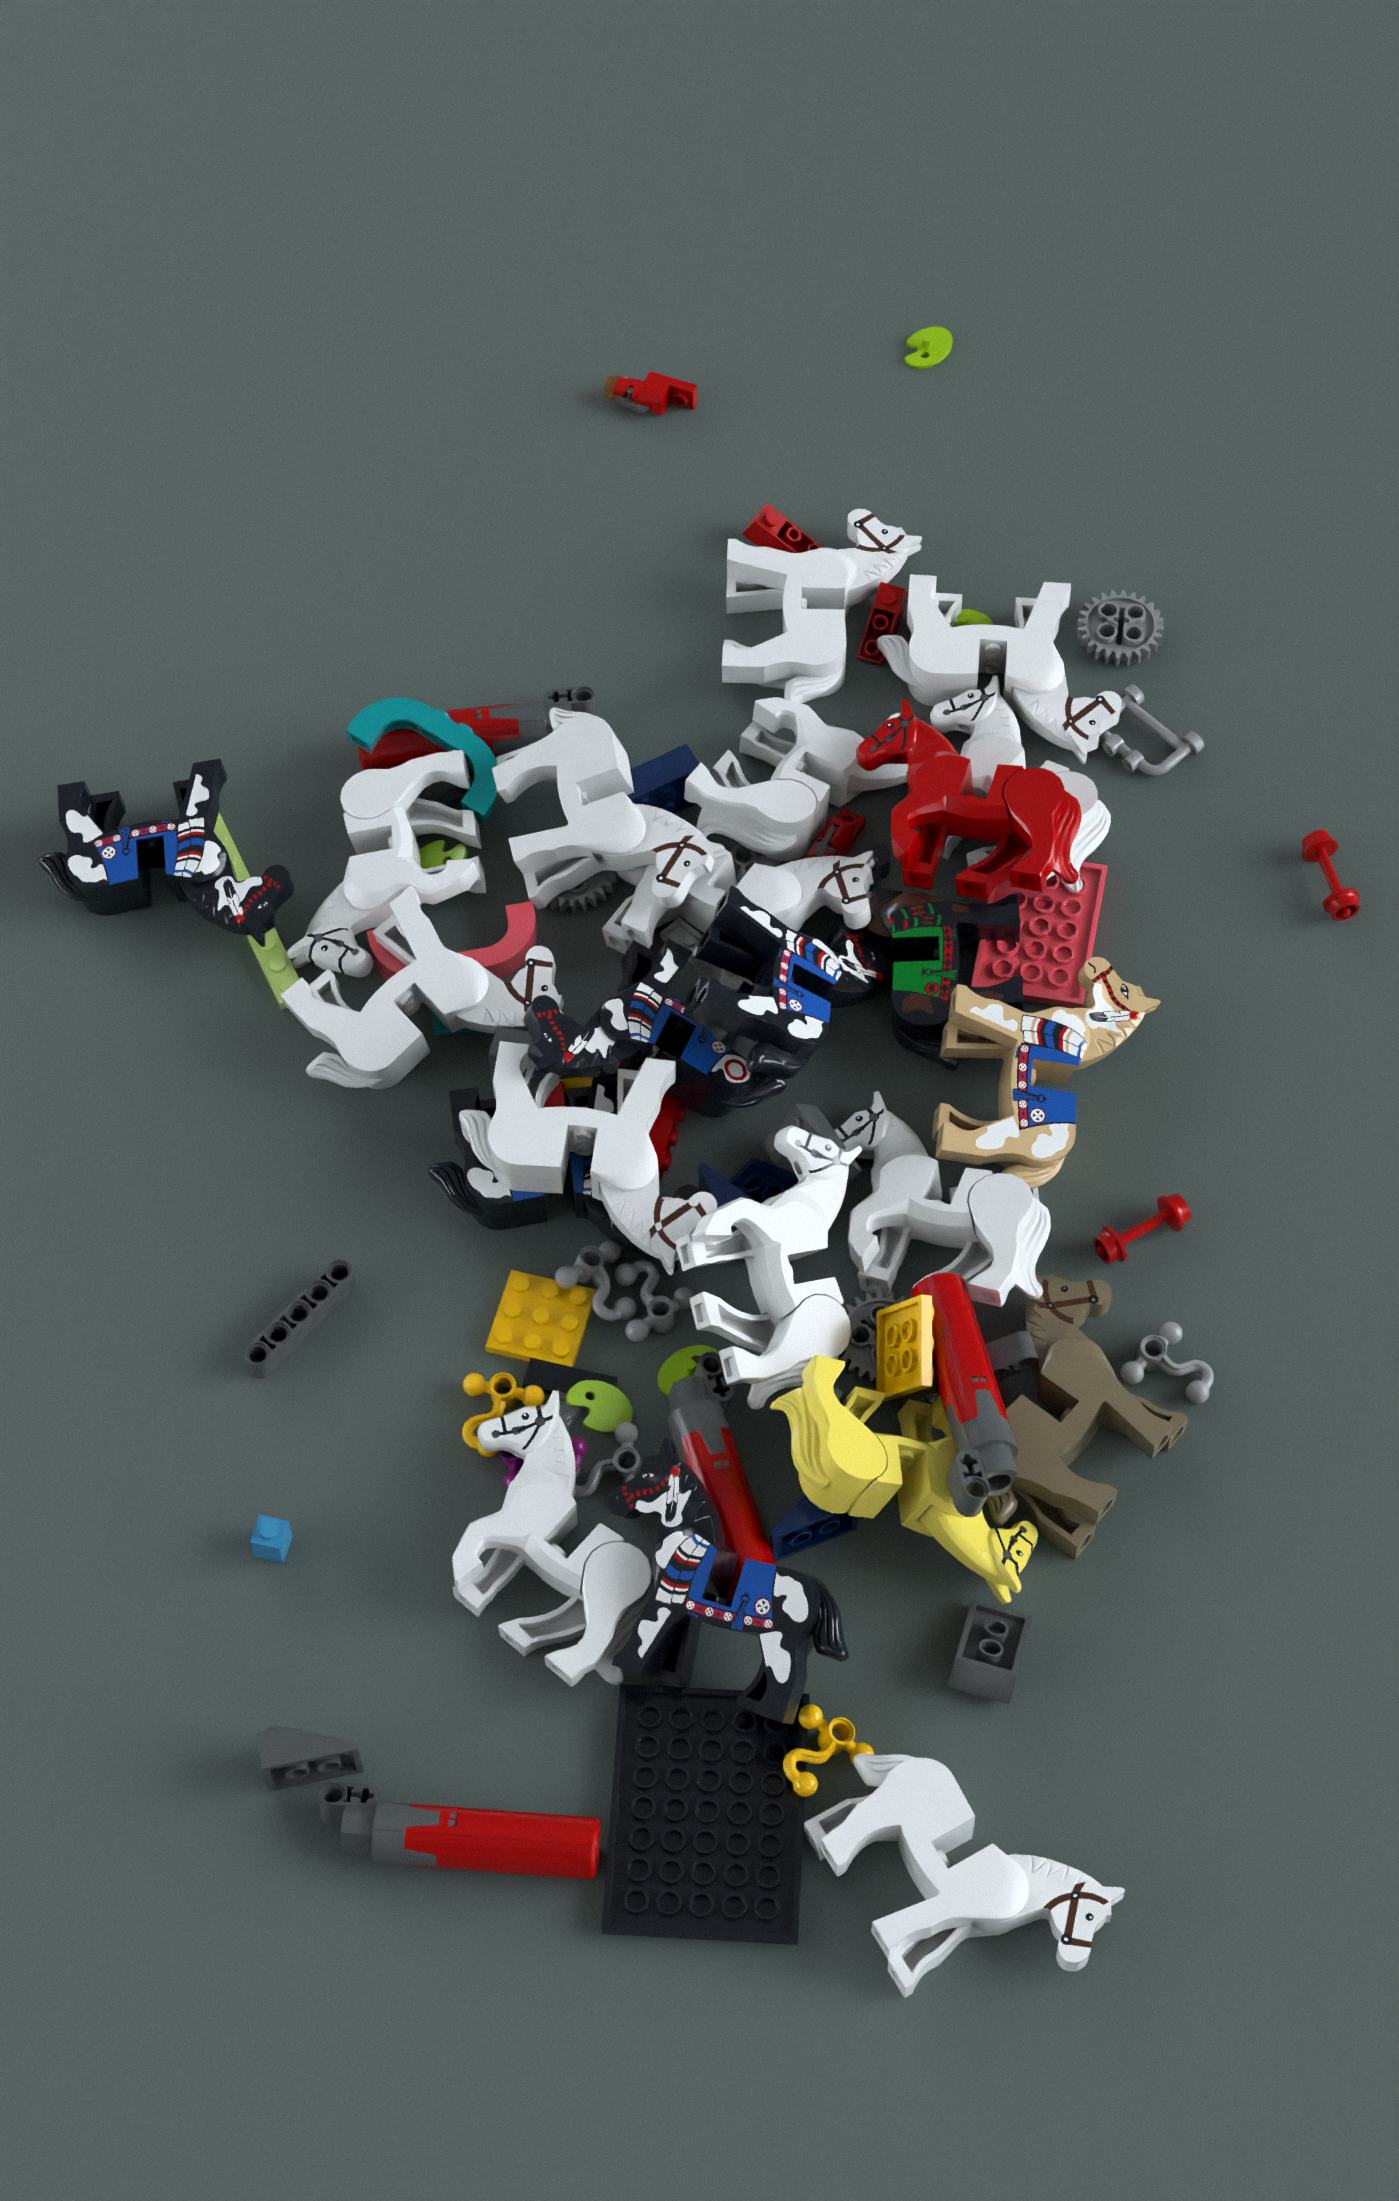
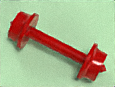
[1302,830,1360,921]
[1093,1193,1191,1264]

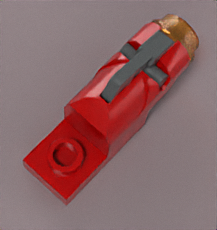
[604,371,697,415]
[804,808,866,859]

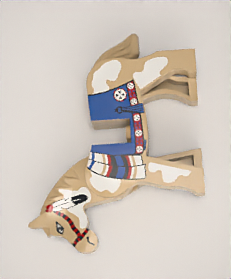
[932,957,1161,1189]

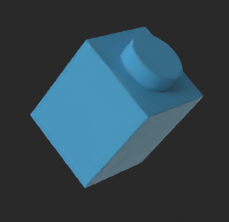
[250,1515,293,1564]

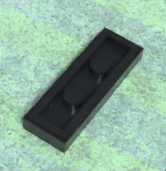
[522,1358,618,1400]

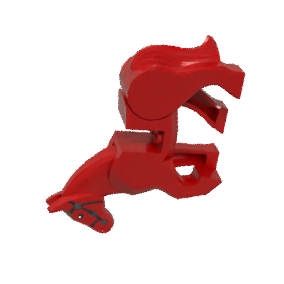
[856,699,1082,900]

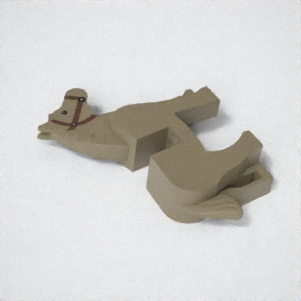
[986,1273,1188,1559]

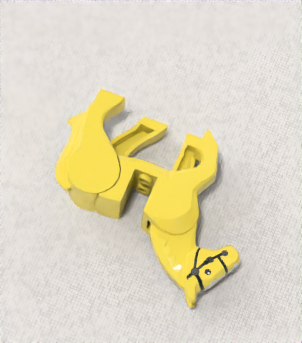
[770,1355,1038,1604]

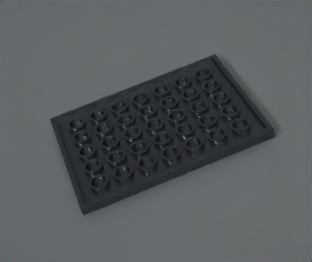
[602,1684,810,1945]

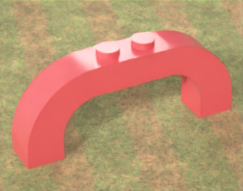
[367,901,537,981]

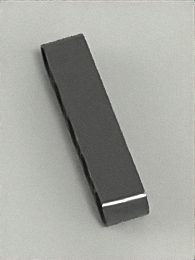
[244,1259,355,1379]
[896,1331,1039,1410]

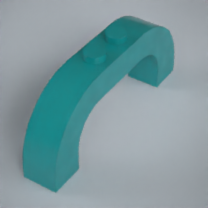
[346,698,500,824]

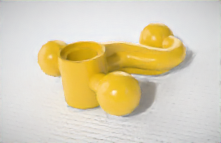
[462,1372,545,1458]
[783,1704,874,1797]

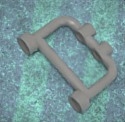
[1099,684,1204,776]

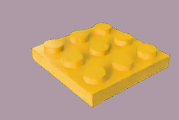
[485,1270,597,1368]
[876,1294,934,1402]

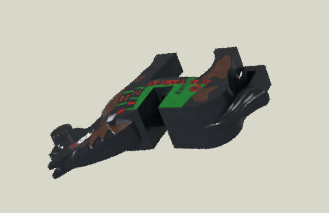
[835,844,1024,1071]

